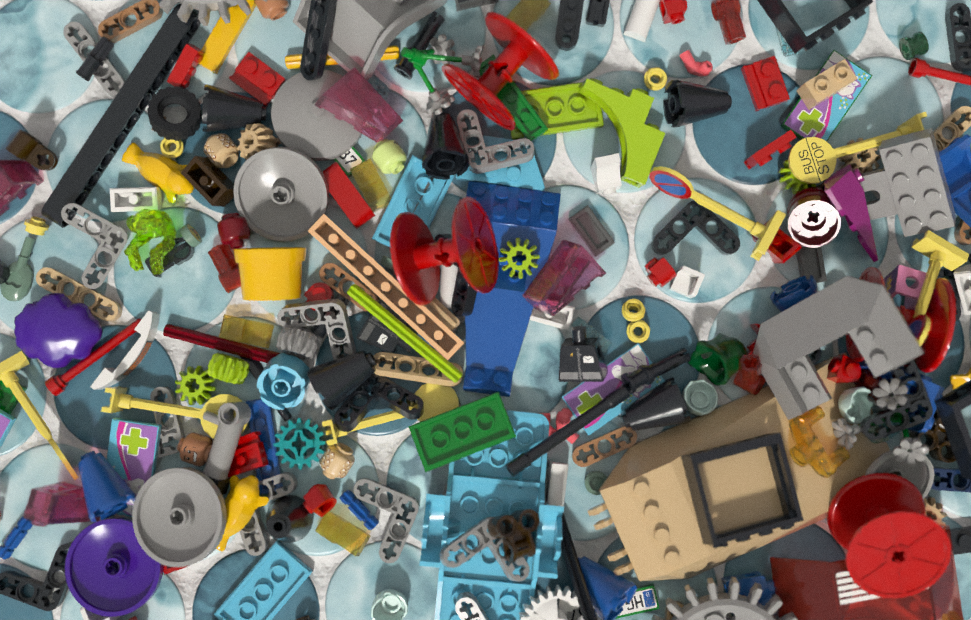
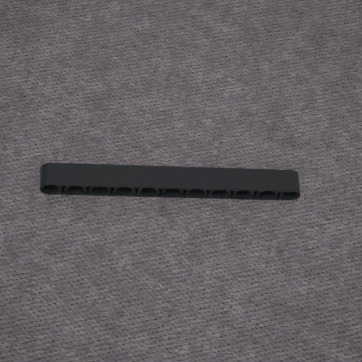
[41,4,201,228]

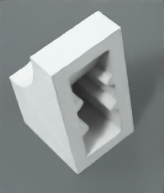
[591,153,622,196]

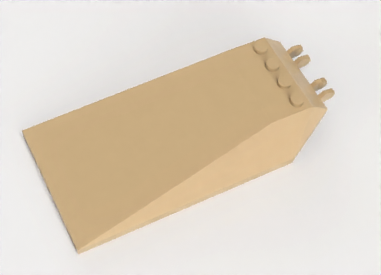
[588,353,890,581]

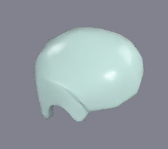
[682,379,718,416]
[838,386,874,424]
[371,589,408,620]

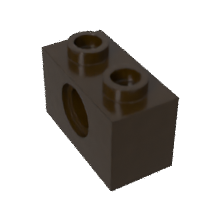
[181,156,234,207]

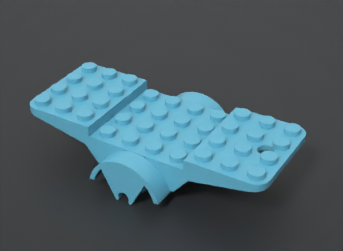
[419,410,564,620]

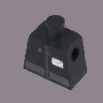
[356,300,413,353]
[558,326,608,382]

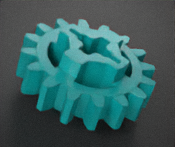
[274,418,327,470]

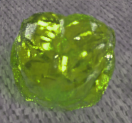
[124,209,177,275]

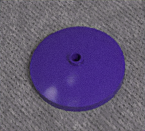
[65,518,164,617]

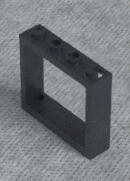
[757,0,873,54]
[934,379,971,480]
[681,432,804,549]

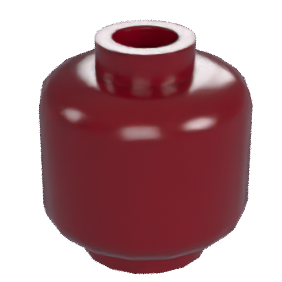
[217,213,251,249]

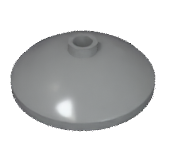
[865,450,934,499]

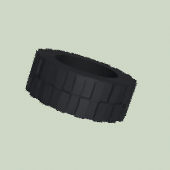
[147,86,202,141]

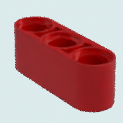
[322,162,376,229]

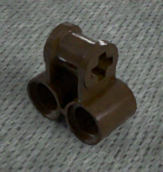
[5,129,58,171]
[909,410,956,463]
[487,509,539,563]

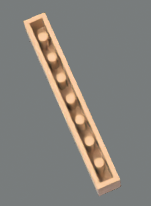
[308,214,465,361]

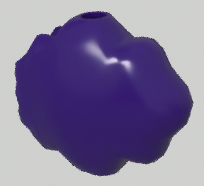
[14,293,103,368]

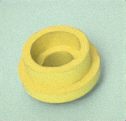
[644,67,667,91]
[160,138,184,159]
[24,216,49,235]
[621,299,645,322]
[626,320,650,343]

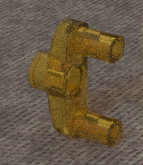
[789,406,850,478]

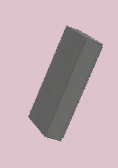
[568,205,615,257]
[796,245,827,283]

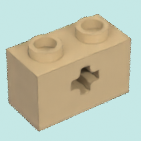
[797,59,858,110]

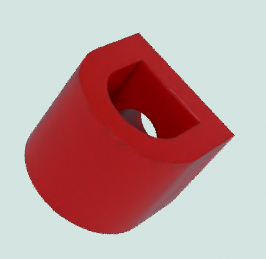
[659,0,687,24]
[644,257,677,287]
[304,282,334,311]
[827,355,861,384]
[303,484,337,517]

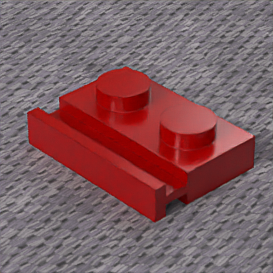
[229,52,287,107]
[741,56,790,111]
[744,130,796,170]
[227,431,269,478]

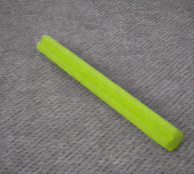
[347,284,463,383]

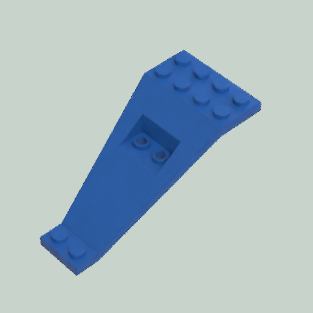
[463,181,561,397]

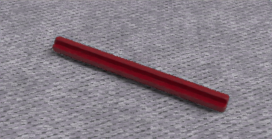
[163,324,280,363]

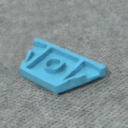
[456,135,545,191]

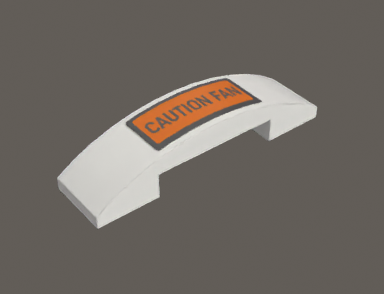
[90,310,160,390]

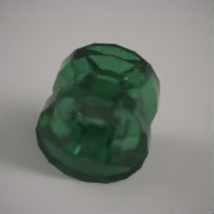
[899,32,929,60]

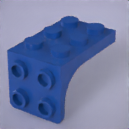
[938,134,971,227]
[858,360,944,433]

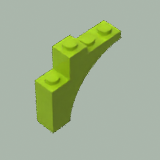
[578,78,665,188]

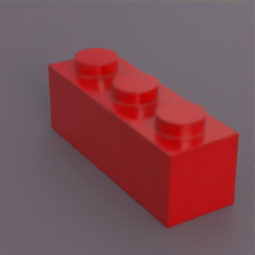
[167,43,204,89]

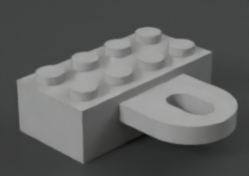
[862,128,956,237]

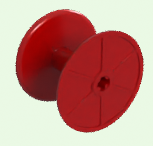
[442,12,559,130]
[390,197,499,306]
[846,267,956,373]
[827,473,951,598]

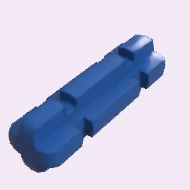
[340,489,379,530]
[0,515,35,559]

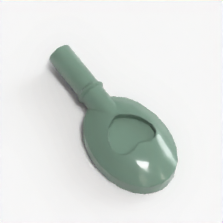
[0,237,35,301]

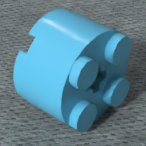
[257,353,310,410]

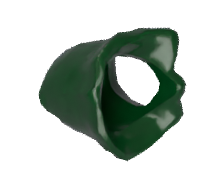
[688,333,749,386]

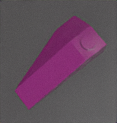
[824,164,878,262]

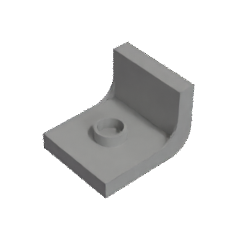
[293,0,447,84]

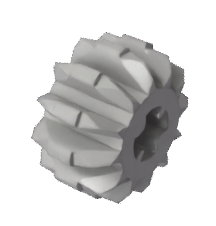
[276,327,318,360]

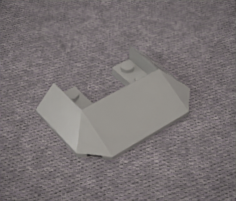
[752,276,924,420]

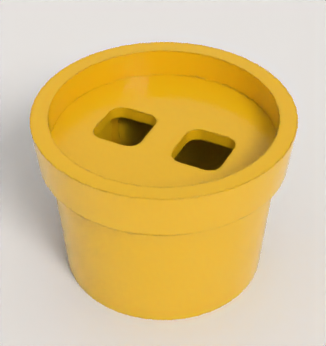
[233,247,306,301]

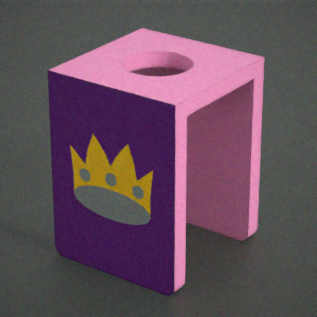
[884,264,927,310]

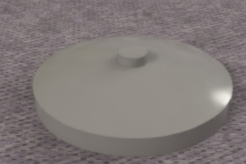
[271,70,365,161]
[234,147,329,241]
[132,467,227,567]

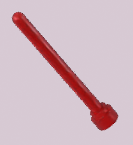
[908,58,971,86]
[45,318,142,396]

